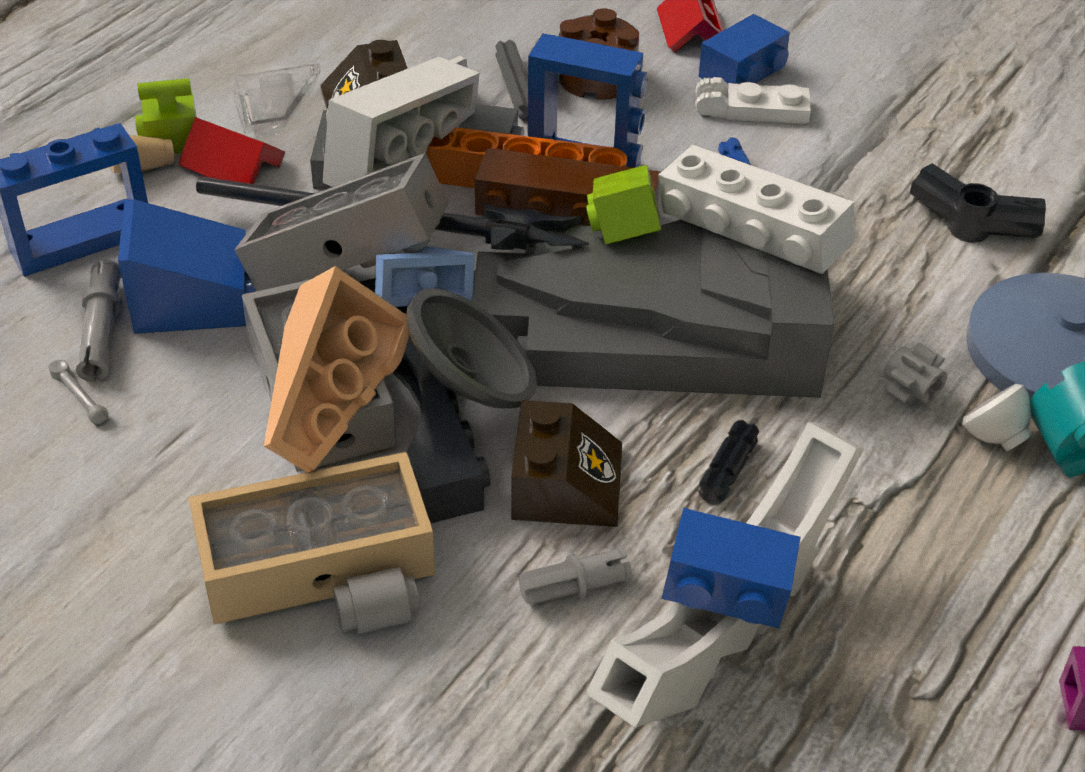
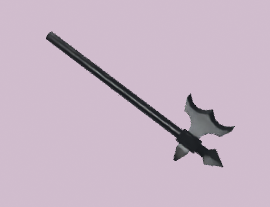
[196,176,589,250]

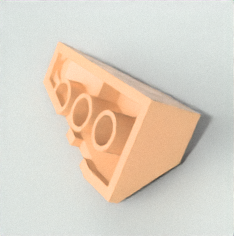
[264,266,410,473]

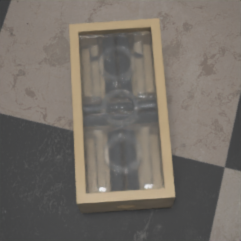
[188,452,435,625]

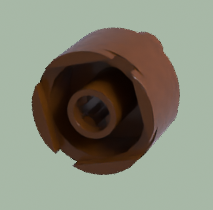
[559,8,639,100]

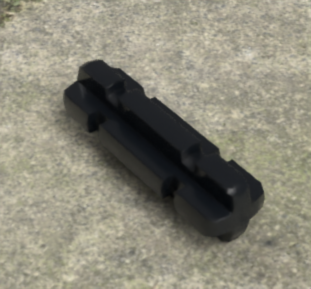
[698,420,759,504]

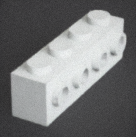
[658,145,855,274]

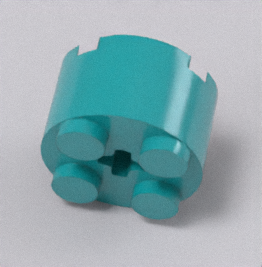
[1030,361,1085,477]

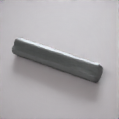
[495,39,528,120]

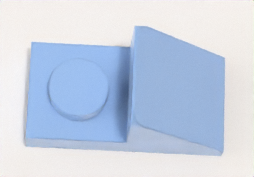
[375,246,475,307]

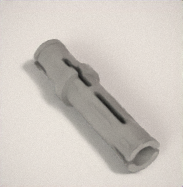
[75,259,122,382]

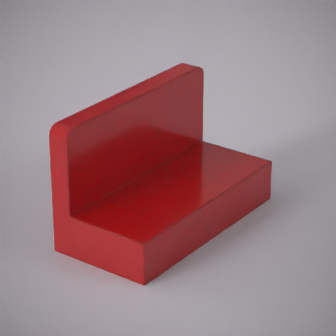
[657,0,724,52]
[179,117,285,184]

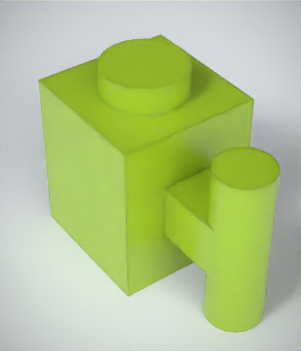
[135,78,197,154]

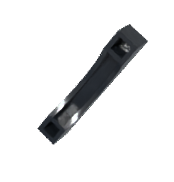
[359,278,491,524]

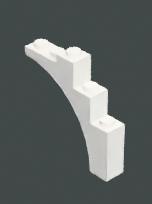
[585,422,864,728]

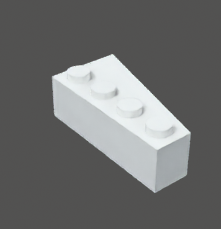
[322,56,480,187]

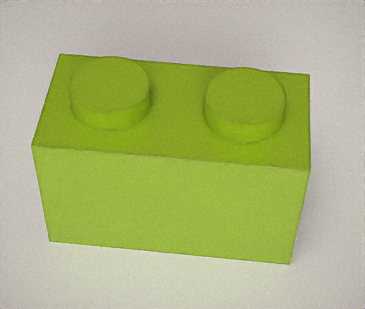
[586,165,661,244]

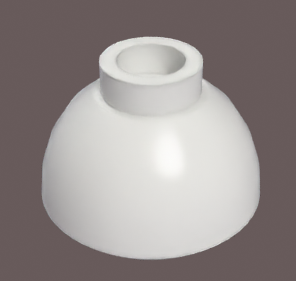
[962,384,1032,451]

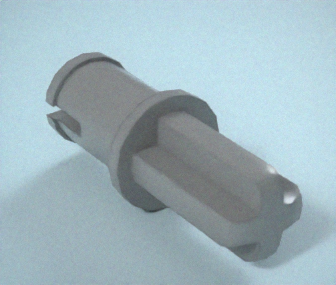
[519,547,632,605]

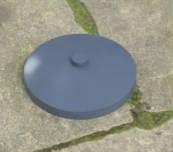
[966,273,1085,400]

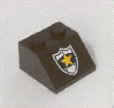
[320,40,408,110]
[511,400,623,527]

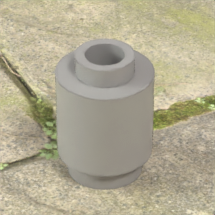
[333,566,420,634]

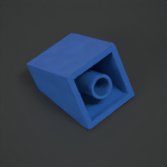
[118,199,256,334]

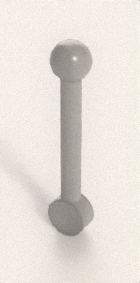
[49,360,109,425]

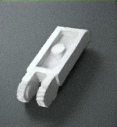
[695,77,811,125]

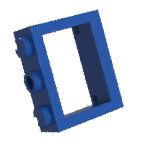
[528,33,648,168]
[0,123,148,277]

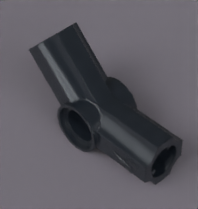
[910,163,1046,243]

